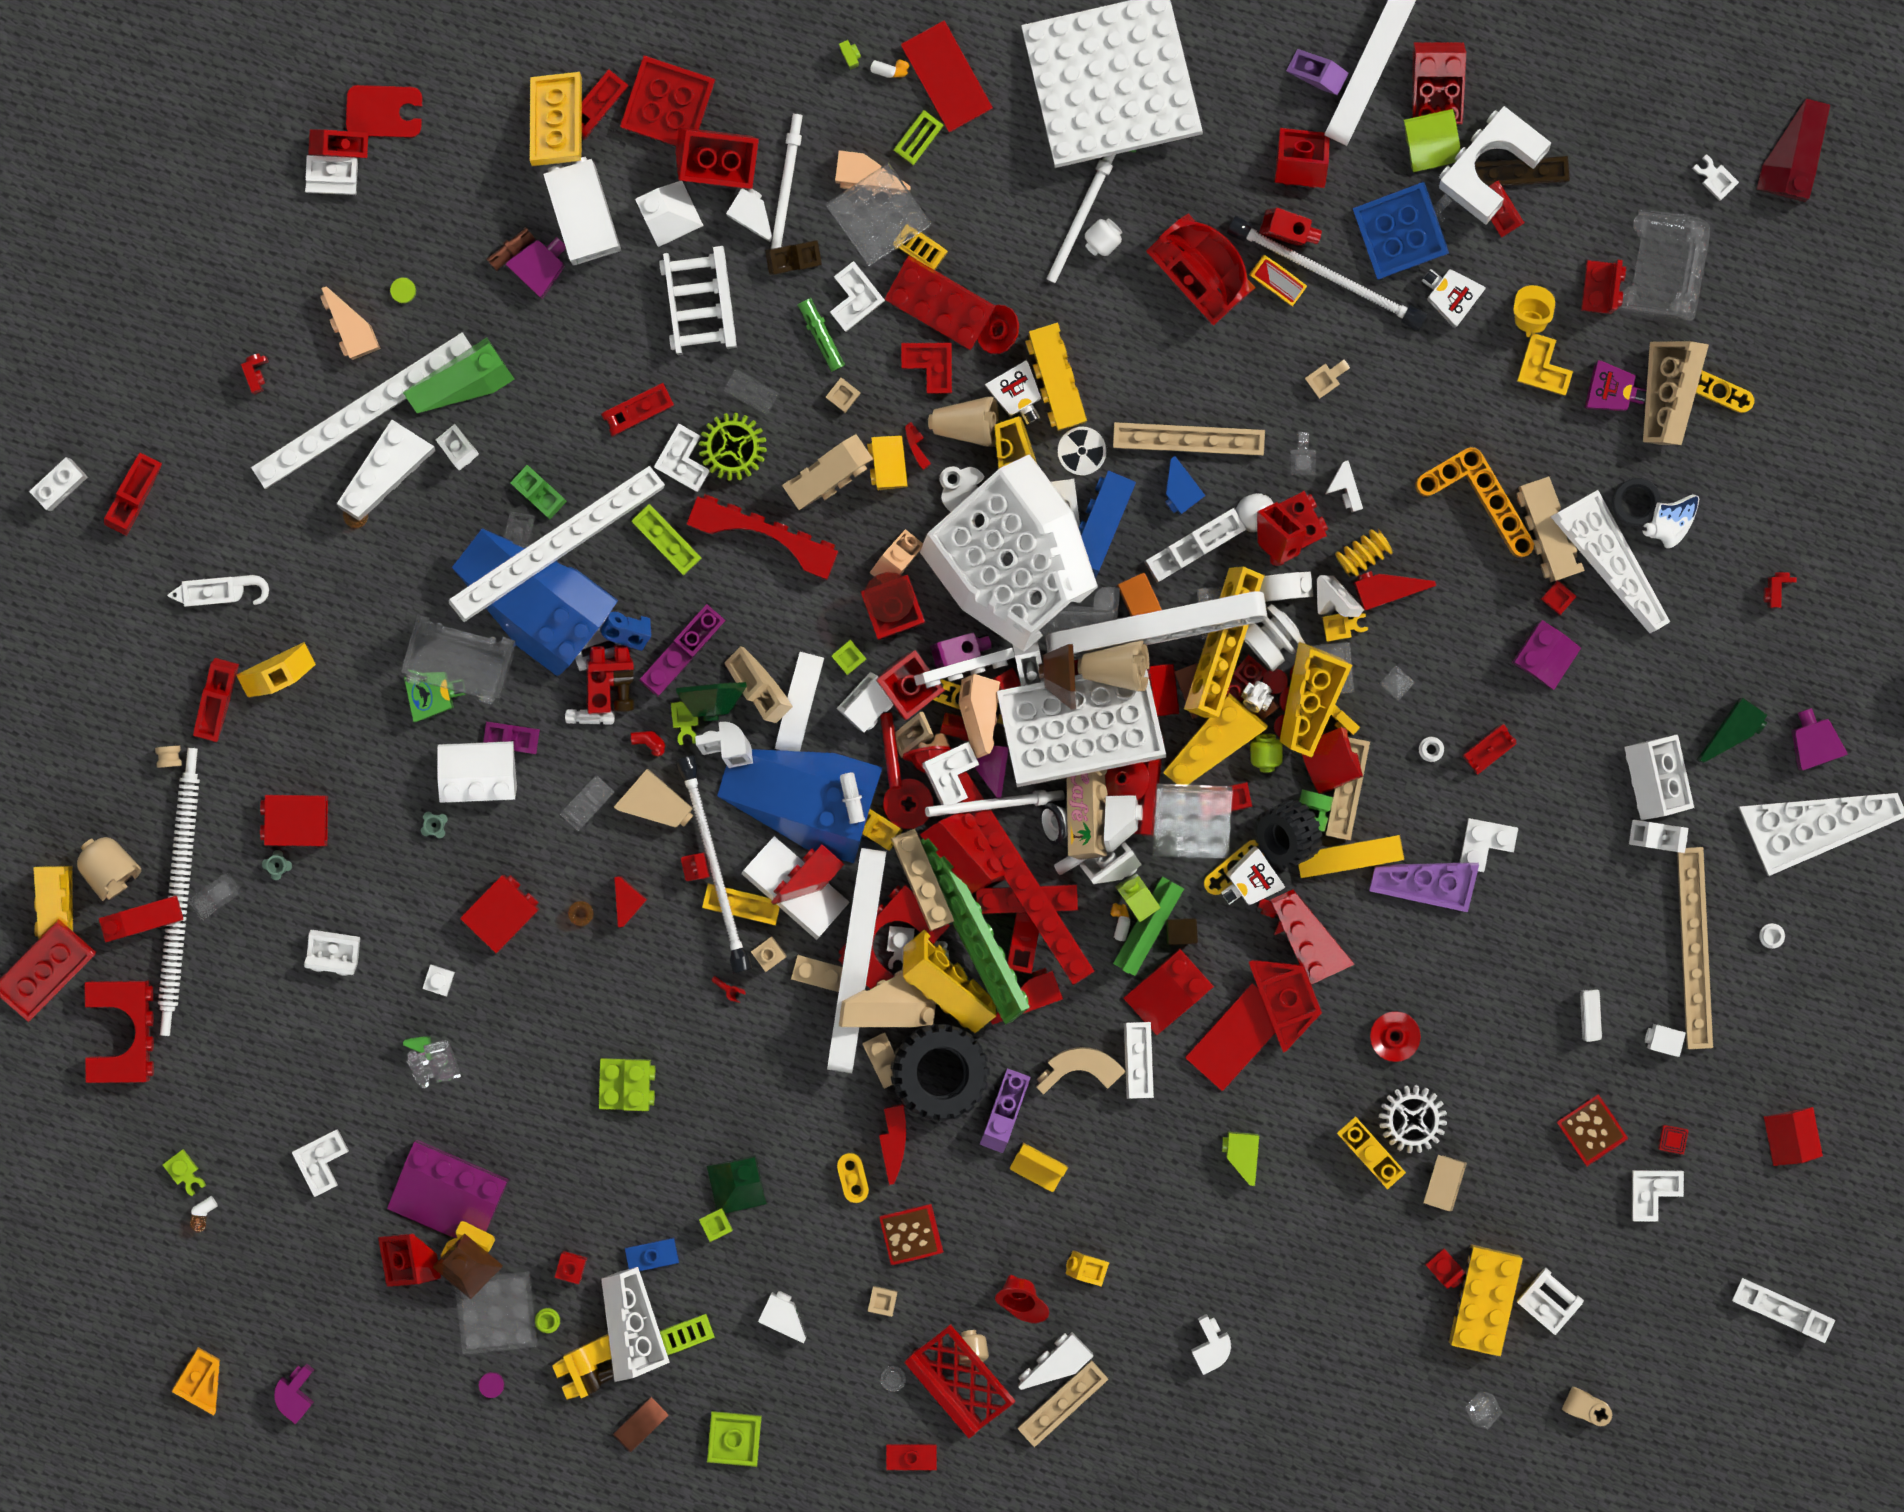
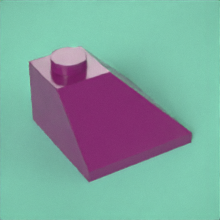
[975,746,1009,798]

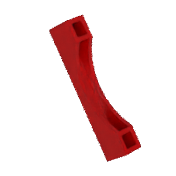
[687,494,838,580]

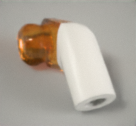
[190,1196,218,1233]

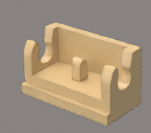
[1424,1155,1467,1211]

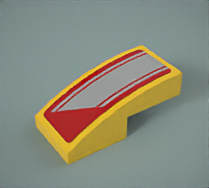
[1249,255,1307,306]

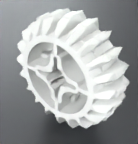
[1379,1085,1447,1153]

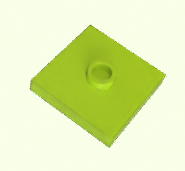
[707,1411,762,1467]

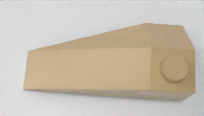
[839,970,936,1027]

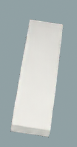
[1144,508,1246,583]

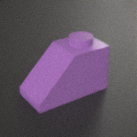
[1286,49,1349,95]

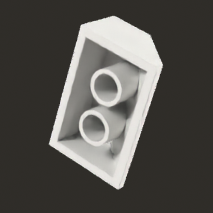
[1625,735,1694,820]
[438,741,517,803]

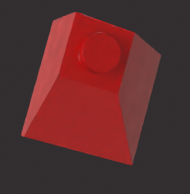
[876,650,945,720]
[378,1234,441,1287]

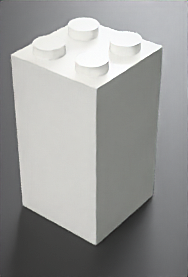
[543,157,621,265]

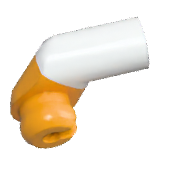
[871,59,909,78]
[1110,903,1130,941]

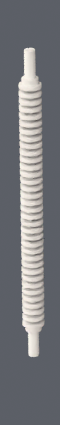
[158,748,200,1036]

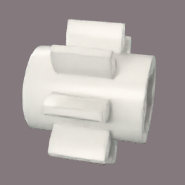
[1241,681,1274,713]

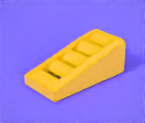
[892,223,948,270]

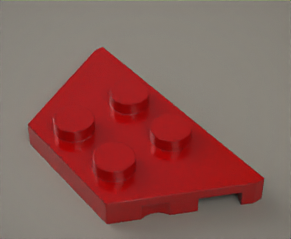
[1249,960,1322,1052]

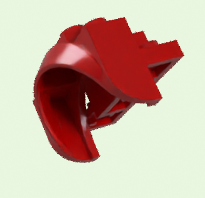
[1146,213,1256,326]

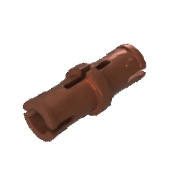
[487,227,536,271]

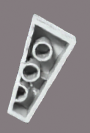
[337,420,435,521]

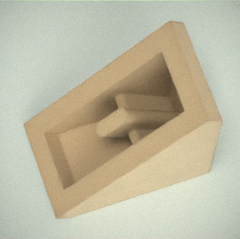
[895,712,935,758]

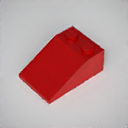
[1123,948,1214,1035]

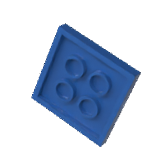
[1353,182,1449,280]

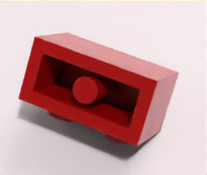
[1279,491,1328,549]

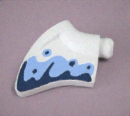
[1642,494,1699,548]

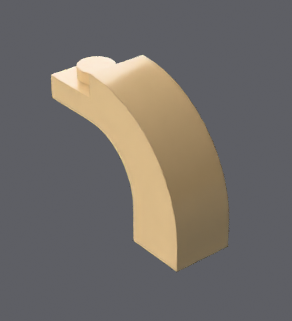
[1036,1047,1126,1094]

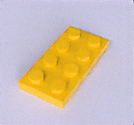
[530,72,582,166]

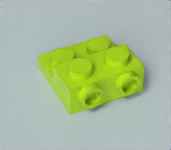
[599,1058,655,1111]

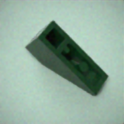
[1697,698,1767,763]

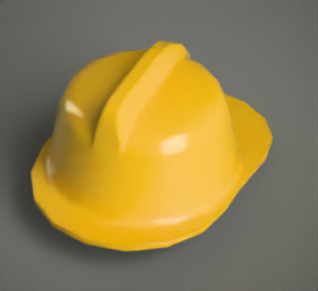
[1513,285,1555,337]

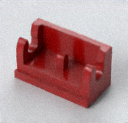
[1462,724,1517,775]

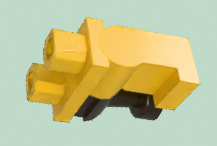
[552,1334,614,1399]

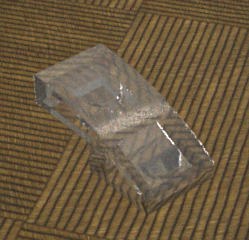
[560,775,614,831]

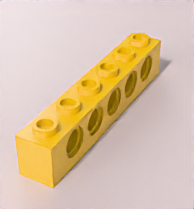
[1184,566,1264,718]

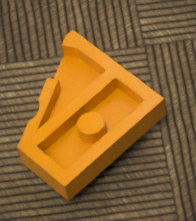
[172,1347,220,1415]

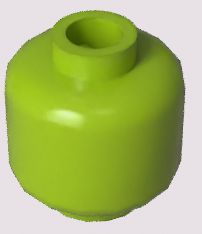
[1250,734,1283,772]

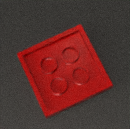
[620,56,716,146]

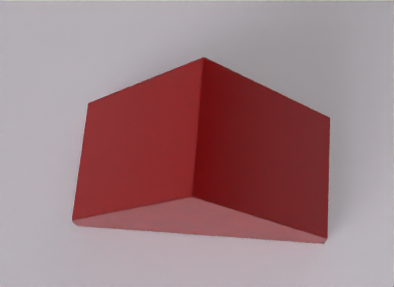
[614,876,648,927]

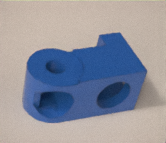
[600,611,651,651]

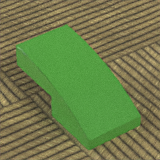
[511,465,567,519]

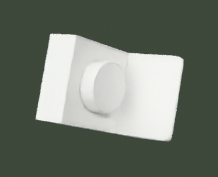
[436,424,479,470]
[1325,461,1363,512]
[1317,575,1365,617]

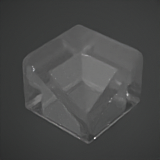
[1379,666,1415,701]
[1465,1391,1503,1429]

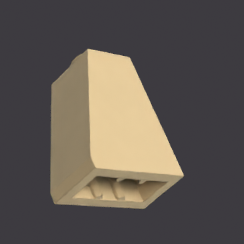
[614,769,694,827]

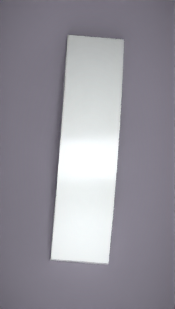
[775,652,824,751]
[1732,1278,1835,1343]

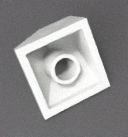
[635,181,703,247]
[1079,841,1141,884]

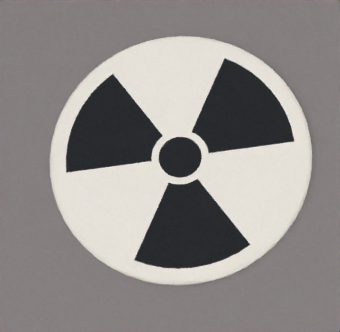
[1058,427,1106,475]

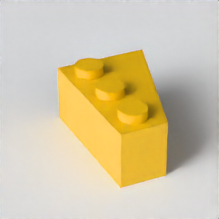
[34,866,73,938]

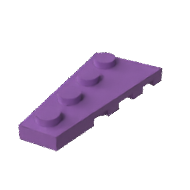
[1369,863,1479,912]

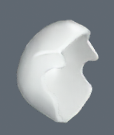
[1235,493,1274,532]

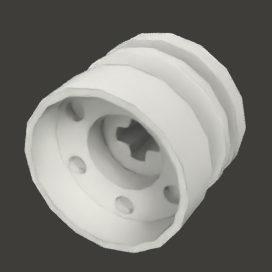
[1244,604,1305,671]

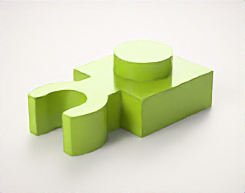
[671,702,699,745]
[163,1149,206,1196]

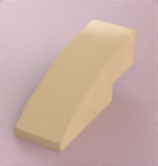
[725,646,793,723]

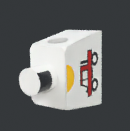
[1422,269,1486,328]
[985,360,1041,425]
[1221,846,1285,905]

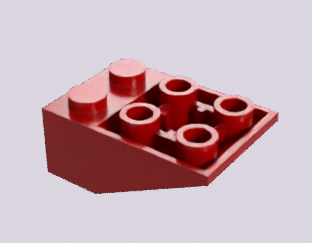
[1412,42,1466,124]

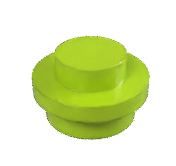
[535,1308,560,1333]

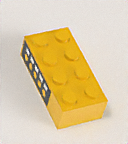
[1449,1245,1523,1357]

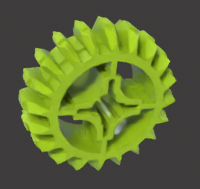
[699,413,767,481]

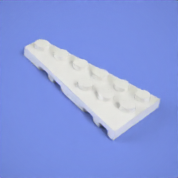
[1551,490,1670,633]

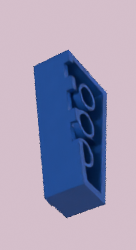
[1079,471,1136,579]

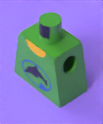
[404,673,466,722]

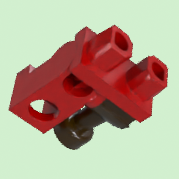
[586,645,634,714]

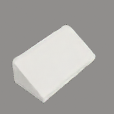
[1580,990,1602,1042]

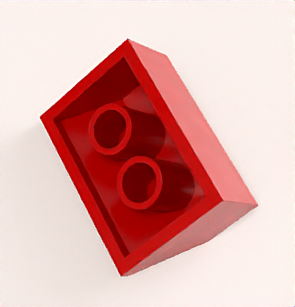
[676,127,759,189]

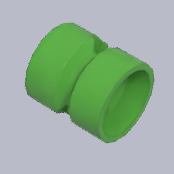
[1299,790,1334,832]

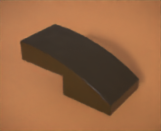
[765,240,822,275]

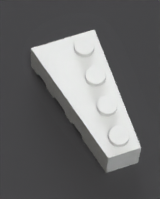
[601,1267,670,1382]

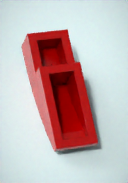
[104,452,162,536]
[193,658,239,742]
[879,1104,906,1185]

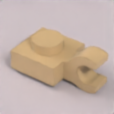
[1305,360,1350,399]

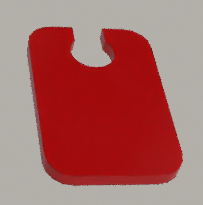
[346,85,423,138]

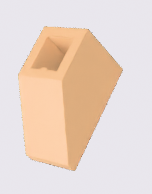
[870,529,923,583]

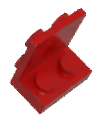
[1581,259,1626,314]

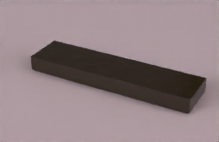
[1475,156,1570,186]

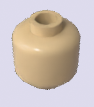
[954,1330,989,1367]

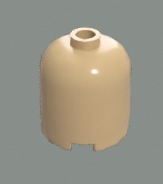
[77,837,141,901]

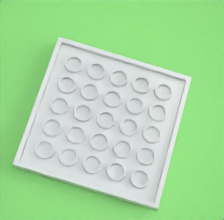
[1022,0,1203,168]

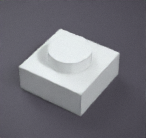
[423,965,455,996]

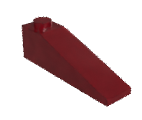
[1756,98,1830,202]

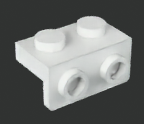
[304,930,360,975]

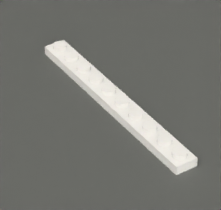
[251,332,472,489]
[449,466,665,622]

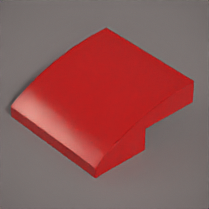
[1302,727,1363,794]

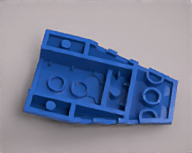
[452,528,618,677]
[717,749,883,863]

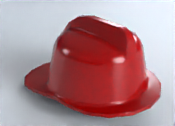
[995,1275,1049,1323]

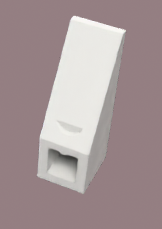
[1018,1332,1093,1390]

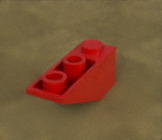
[771,845,844,905]
[1007,912,1039,974]

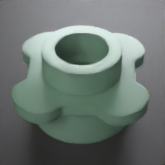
[421,812,448,838]
[262,850,292,880]

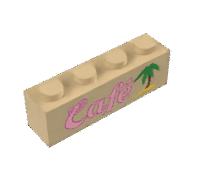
[1067,769,1108,860]

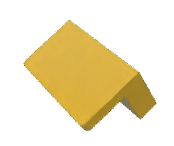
[1010,1142,1068,1192]

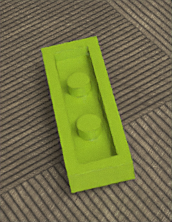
[632,504,702,575]

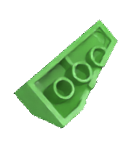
[403,337,514,413]

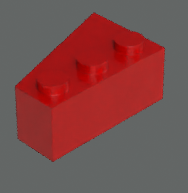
[920,812,1006,893]

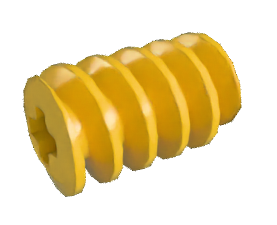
[1335,529,1393,577]

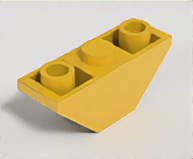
[236,642,316,697]
[1337,1116,1406,1190]

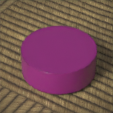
[479,1372,505,1398]

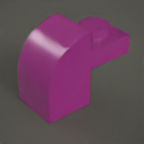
[274,1364,314,1424]

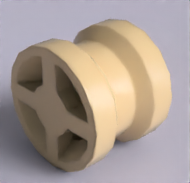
[155,746,182,768]

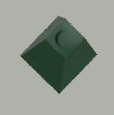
[676,682,747,721]
[707,1155,767,1213]

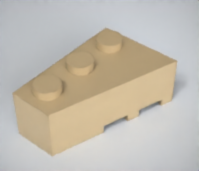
[782,434,873,510]

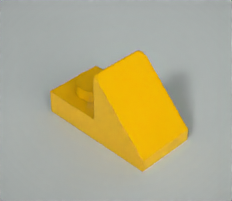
[440,1221,495,1257]

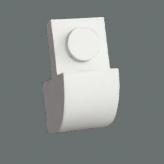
[1259,572,1313,602]
[695,722,753,768]
[1629,820,1689,853]
[1191,1314,1231,1375]

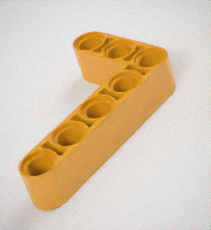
[1415,447,1534,558]

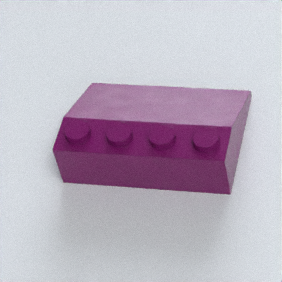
[387,1140,509,1238]

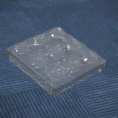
[826,162,931,266]
[1153,784,1232,859]
[455,1271,538,1355]

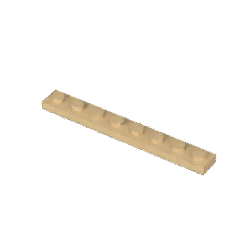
[1677,847,1713,1049]

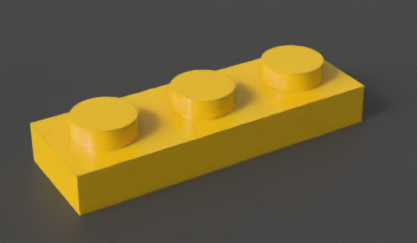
[702,883,780,926]

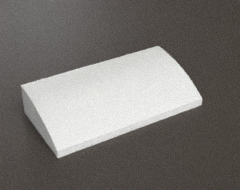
[741,836,849,940]

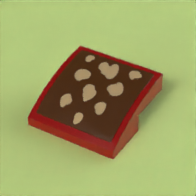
[1557,1094,1628,1167]
[879,1204,943,1265]

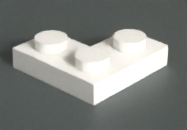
[830,261,885,332]
[654,424,710,492]
[922,742,979,805]
[1460,818,1518,872]
[292,1129,349,1197]
[1632,1170,1684,1221]

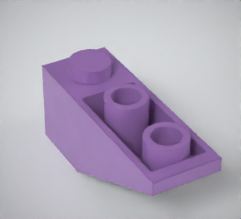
[979,1068,1031,1153]

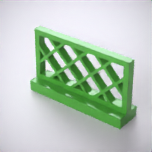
[1113,876,1184,976]

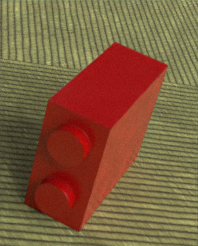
[260,795,328,846]
[460,875,540,953]

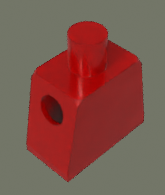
[1259,207,1322,246]
[1257,502,1307,566]

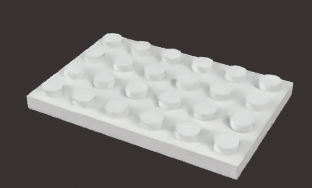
[997,669,1166,787]

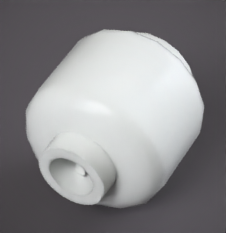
[1085,219,1122,256]

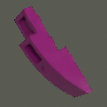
[639,604,726,697]

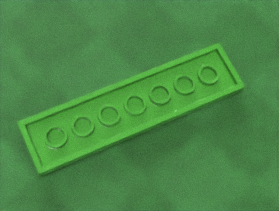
[920,839,1030,1025]

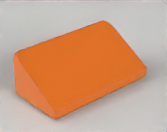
[1117,573,1162,617]

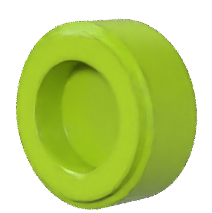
[390,278,416,303]

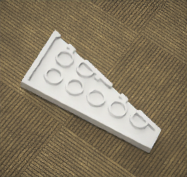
[1738,793,1904,876]

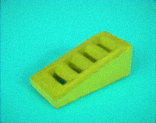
[659,1314,715,1355]

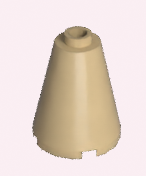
[928,397,999,447]
[1078,641,1149,692]

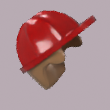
[903,733,952,773]

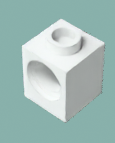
[1645,1024,1686,1057]

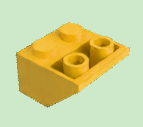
[867,436,908,490]

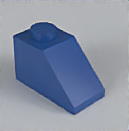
[1165,456,1205,515]

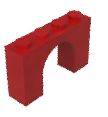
[838,885,950,989]
[85,981,154,1083]

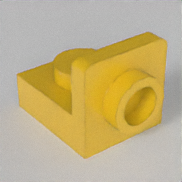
[1066,1251,1109,1287]

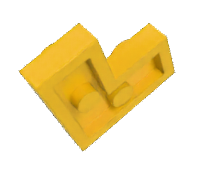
[1517,333,1573,396]

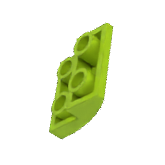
[1404,109,1461,172]

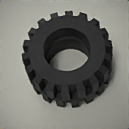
[1254,800,1322,869]

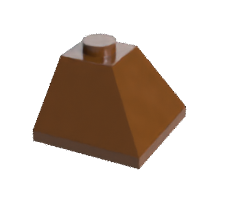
[1039,644,1076,710]
[433,1233,503,1299]

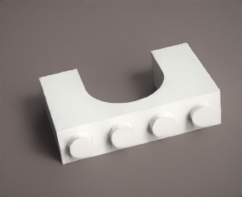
[1439,106,1551,224]

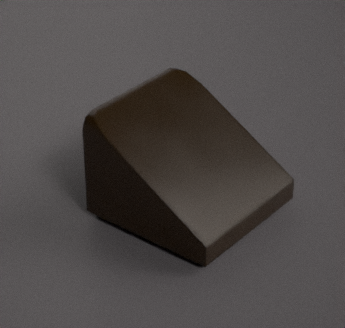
[1166,918,1198,945]

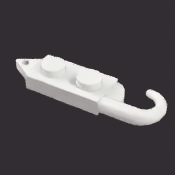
[167,575,269,607]

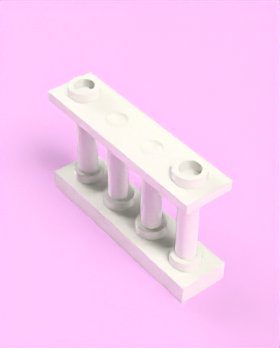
[659,246,737,355]

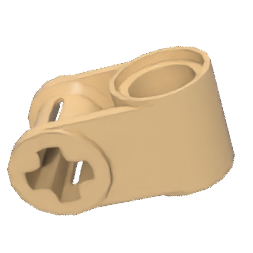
[1562,1386,1612,1426]

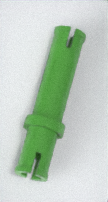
[797,298,845,372]

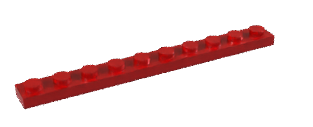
[958,771,1095,985]

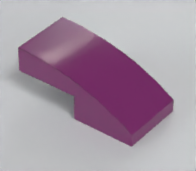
[483,721,540,754]

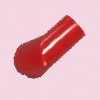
[631,731,665,756]

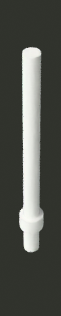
[771,114,803,249]
[1046,154,1116,283]
[925,790,1065,817]

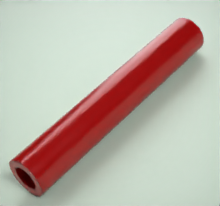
[880,713,902,789]

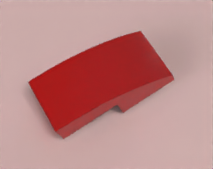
[1225,655,1267,702]

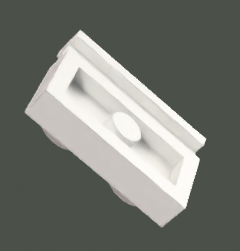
[305,155,358,195]

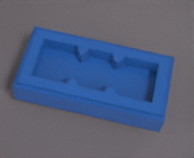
[625,1238,679,1271]

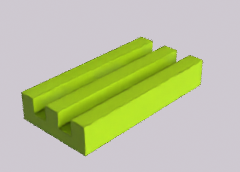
[894,110,944,166]

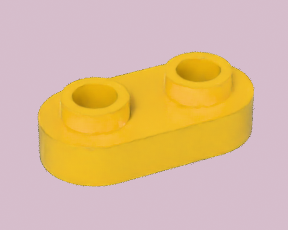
[837,1153,869,1203]

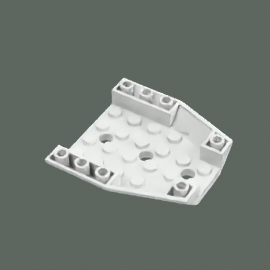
[920,455,1098,652]

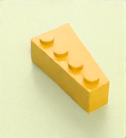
[1025,323,1087,431]
[1279,642,1353,757]
[1163,693,1268,789]

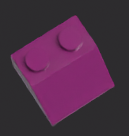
[1512,620,1581,690]

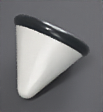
[1041,803,1068,845]

